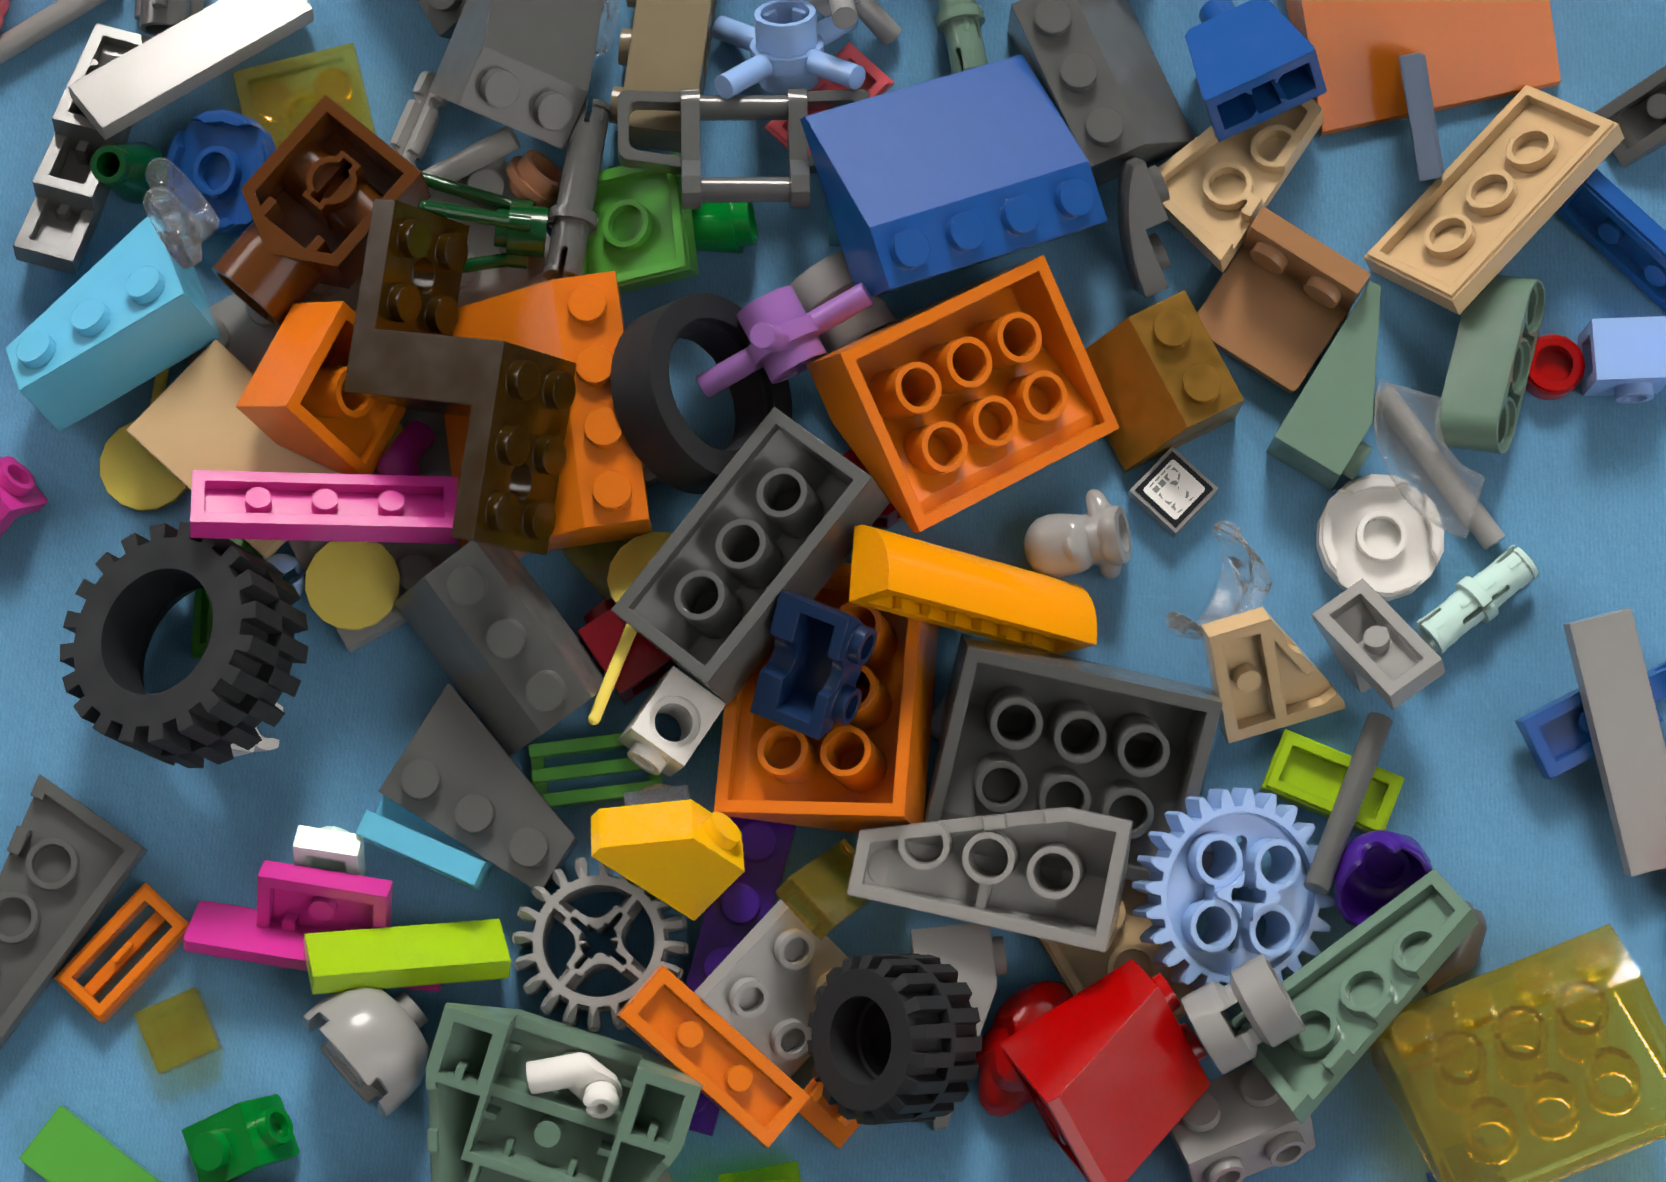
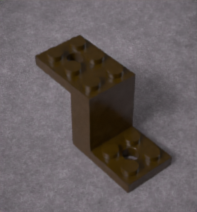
[344,198,577,555]

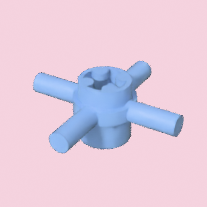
[712,0,866,99]

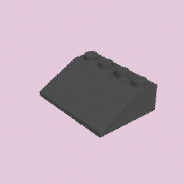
[924,633,1223,881]

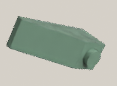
[1266,281,1382,490]

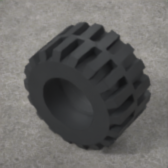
[807,954,982,1125]

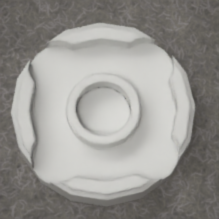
[1316,474,1444,601]

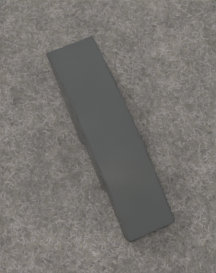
[13,23,152,275]

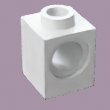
[617,666,726,777]

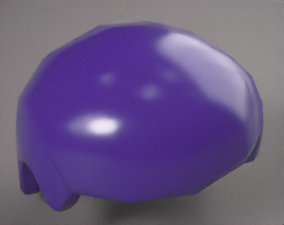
[1332,830,1433,927]

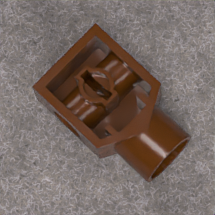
[212,95,431,328]

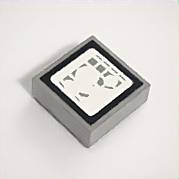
[1127,446,1219,538]

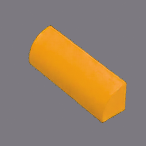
[849,525,1097,655]

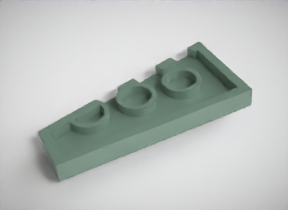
[1231,868,1479,1125]

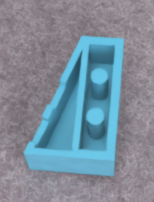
[5,212,221,432]

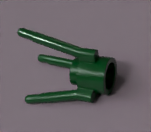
[418,172,549,273]

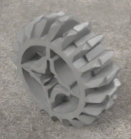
[512,857,689,1033]

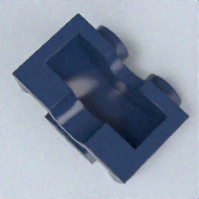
[750,591,877,740]

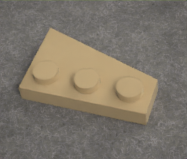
[1158,99,1324,273]

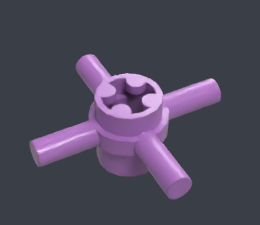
[696,282,874,398]

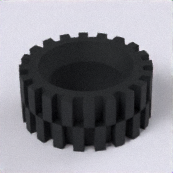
[60,522,308,768]

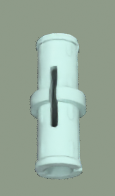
[1414,545,1539,655]

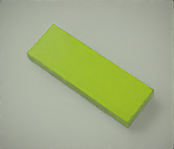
[304,918,511,994]

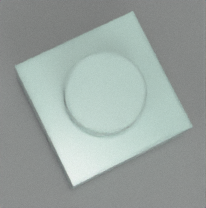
[293,825,366,876]

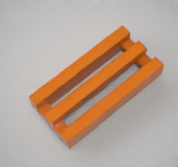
[54,882,190,1024]

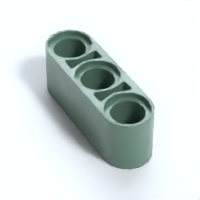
[1436,275,1545,454]

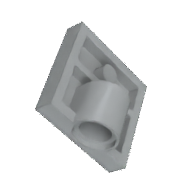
[694,895,848,1078]

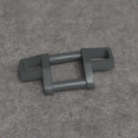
[617,88,870,209]

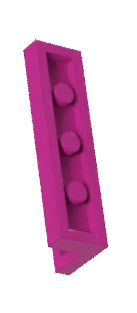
[190,470,457,544]

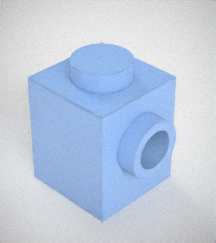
[1578,316,1666,404]

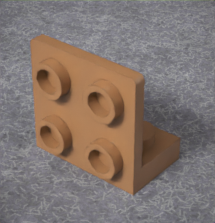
[1197,206,1371,394]

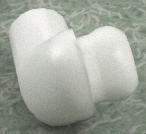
[526,1052,622,1119]

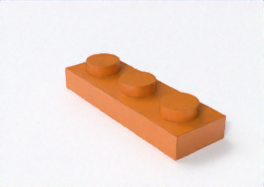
[616,965,811,1148]

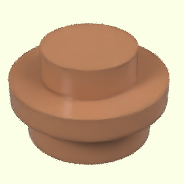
[506,150,562,208]

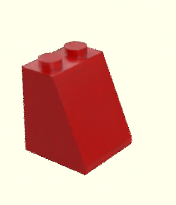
[999,959,1211,1182]

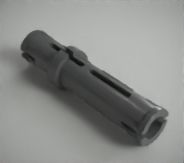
[543,97,612,280]

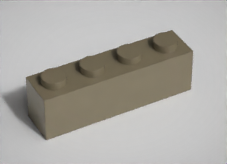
[609,0,717,153]

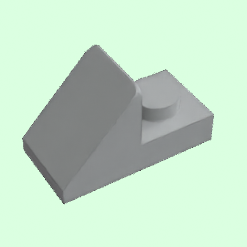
[1312,578,1445,710]

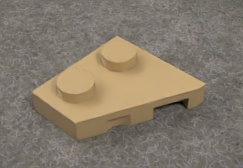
[1201,606,1345,744]

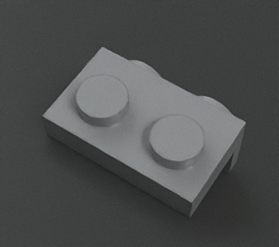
[1169,1063,1316,1182]

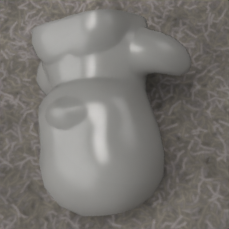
[1024,489,1132,579]

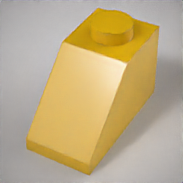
[591,799,745,921]

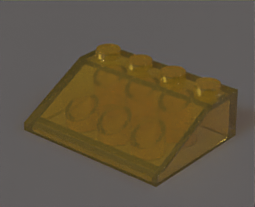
[1370,924,1666,1182]

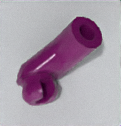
[376,420,435,476]

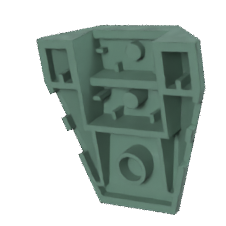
[425,1002,703,1182]

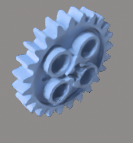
[1132,787,1335,992]

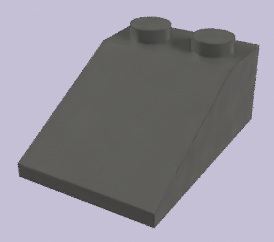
[429,0,604,150]

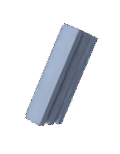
[1398,52,1444,181]

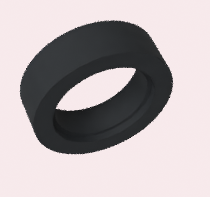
[611,293,792,494]

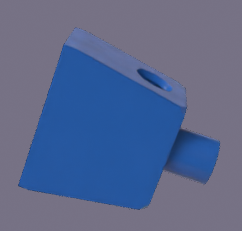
[1185,0,1327,142]

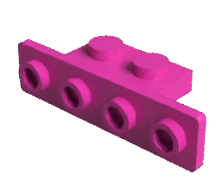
[183,860,442,992]

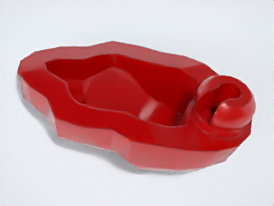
[975,980,1074,1117]

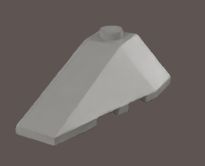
[847,807,1133,953]

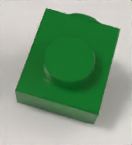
[181,1094,300,1182]

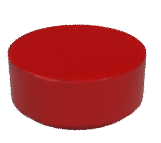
[1525,334,1585,400]

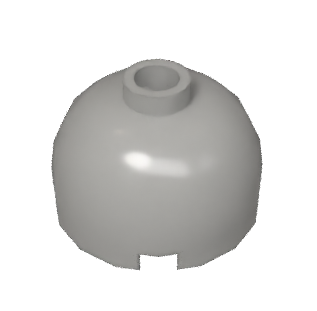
[301,987,429,1117]

